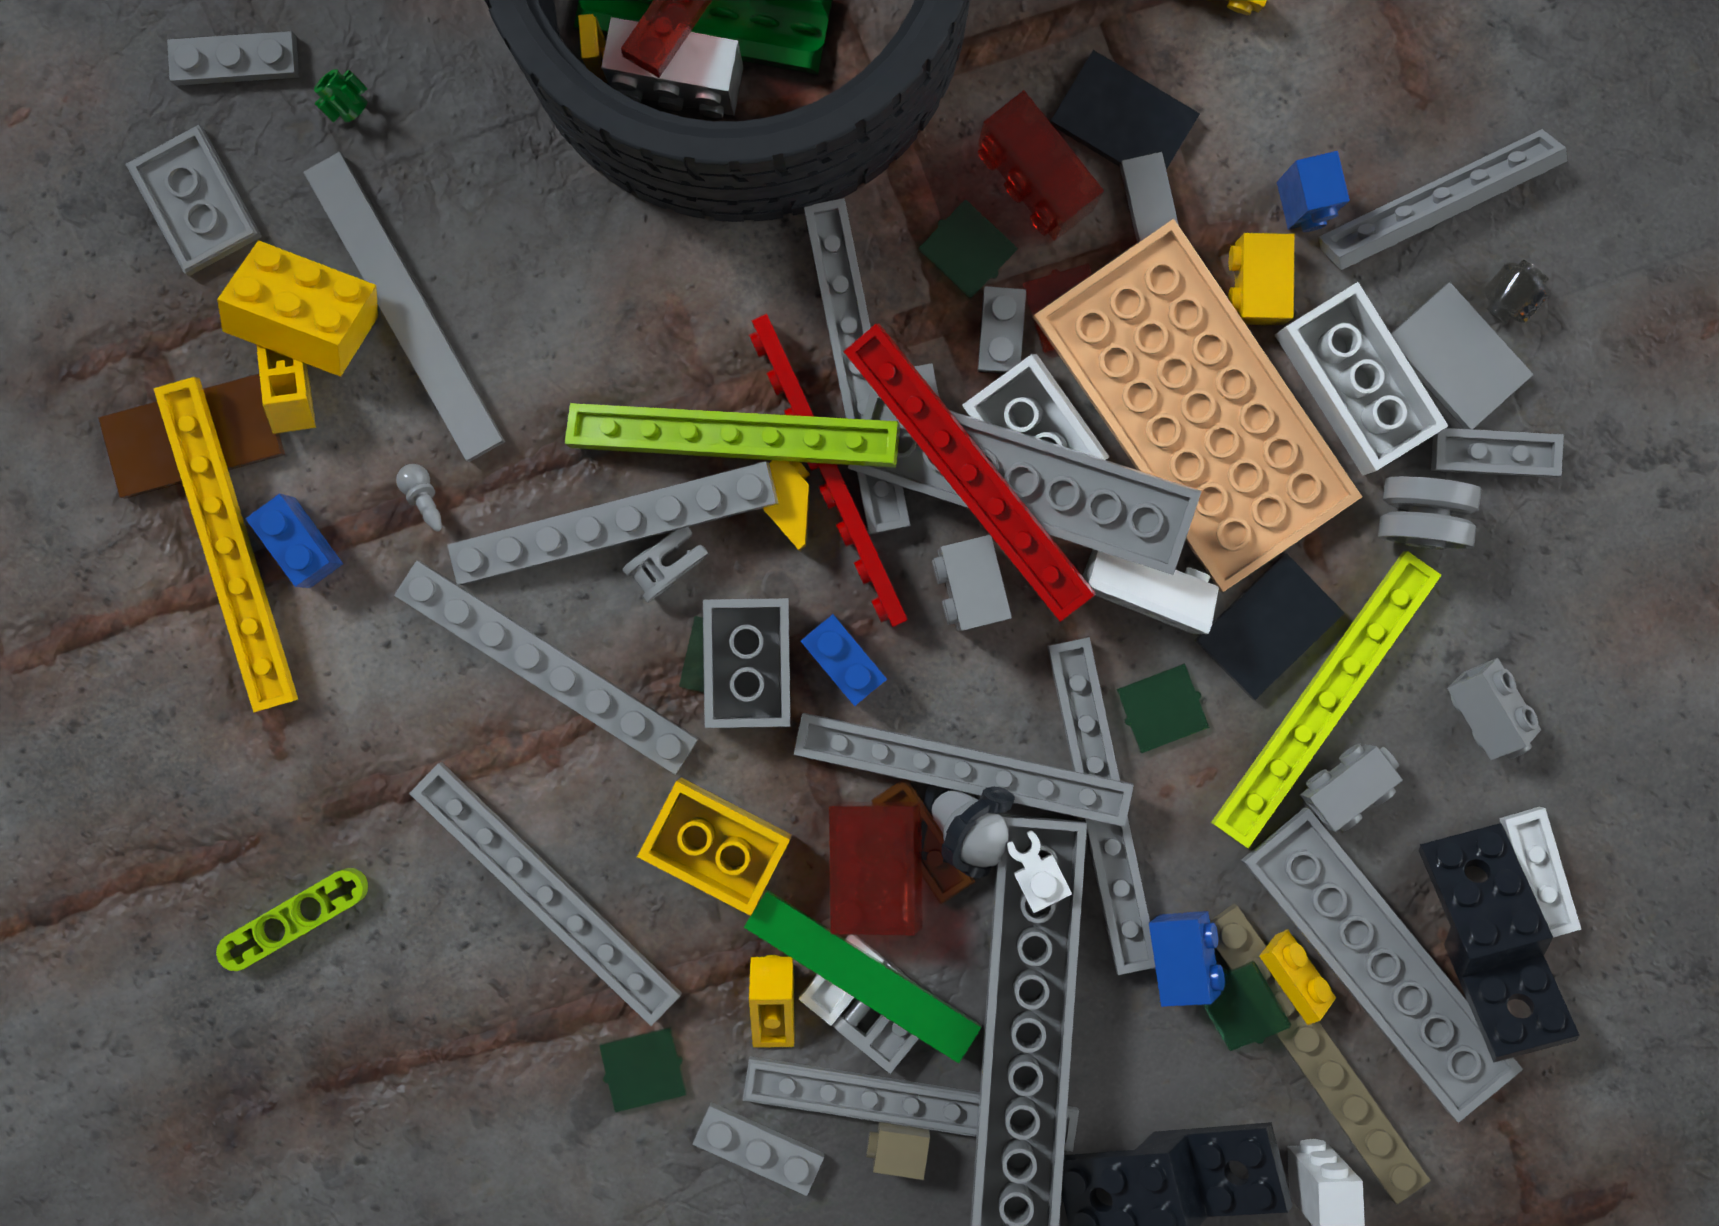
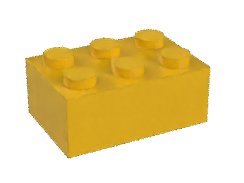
[217,240,378,377]
[637,777,792,916]

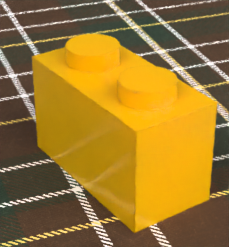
[1228,233,1295,325]

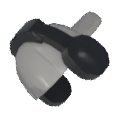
[932,786,1015,878]

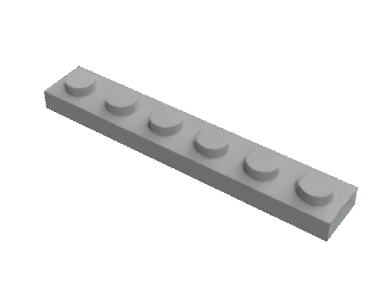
[1319,129,1567,270]

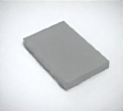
[126,125,262,276]
[1391,282,1534,429]

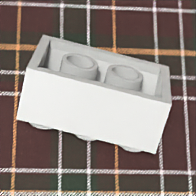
[1082,549,1219,634]

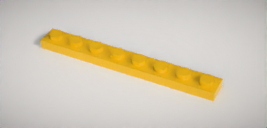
[153,377,298,713]

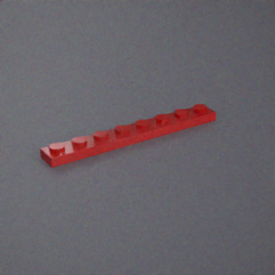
[749,313,908,627]
[843,323,1096,622]

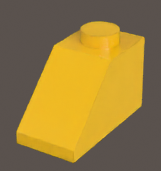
[762,460,810,551]
[749,955,795,1047]

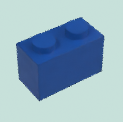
[1277,151,1350,232]
[245,493,343,588]
[801,614,887,706]
[1149,911,1225,1007]

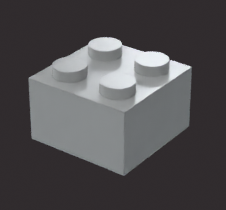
[932,535,1012,631]

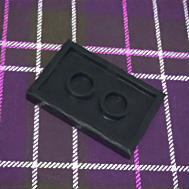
[1049,50,1200,170]
[1195,553,1345,700]

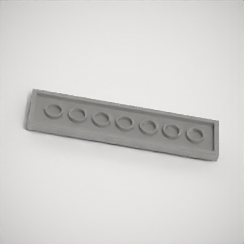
[848,388,1202,575]
[1241,807,1523,1123]

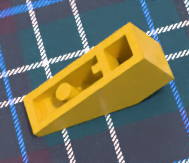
[256,345,316,434]

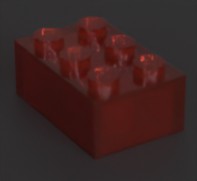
[978,90,1104,241]
[829,802,923,936]

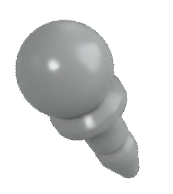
[396,464,442,532]

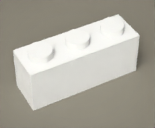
[1287,1139,1365,1226]

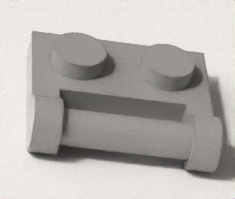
[832,958,919,1074]

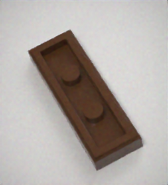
[871,778,976,904]

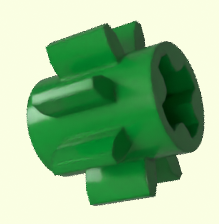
[314,69,368,123]

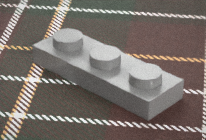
[167,31,299,86]
[1431,428,1564,478]
[693,1102,824,1196]

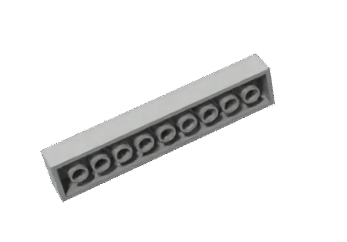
[970,814,1087,1226]

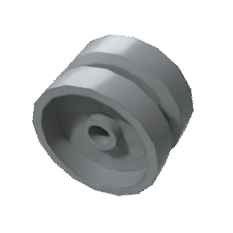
[1378,476,1482,550]

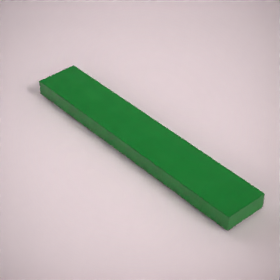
[744,890,981,1064]

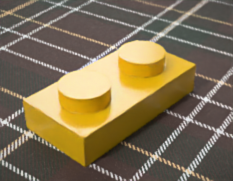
[1259,930,1336,1025]

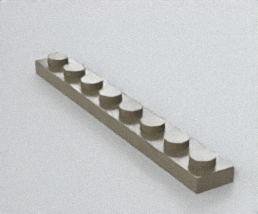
[1210,904,1431,1205]

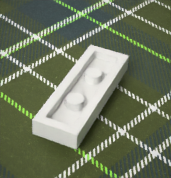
[1499,807,1581,938]

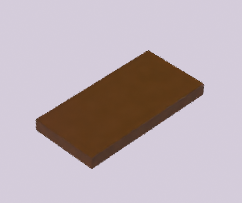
[98,374,285,499]

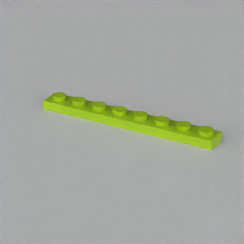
[565,403,901,468]

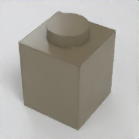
[866,1122,930,1180]

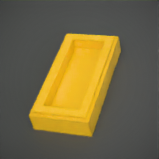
[578,14,608,83]

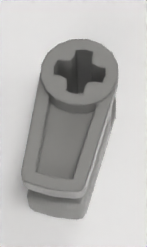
[622,527,709,603]

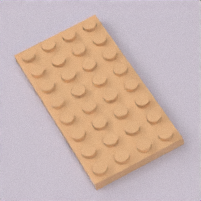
[1033,219,1362,592]

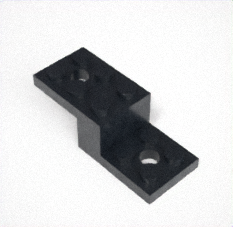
[1419,823,1580,1063]
[1061,1122,1293,1226]

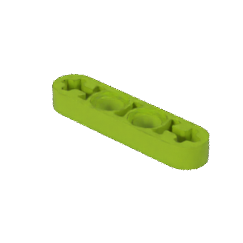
[216,868,368,971]

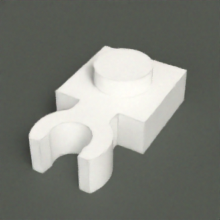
[1007,830,1072,913]

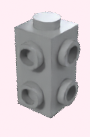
[1447,658,1541,760]
[1300,744,1403,832]

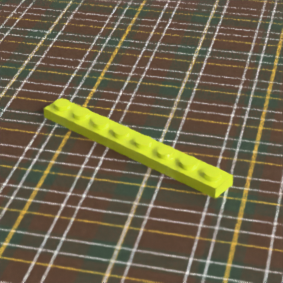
[1211,551,1442,848]

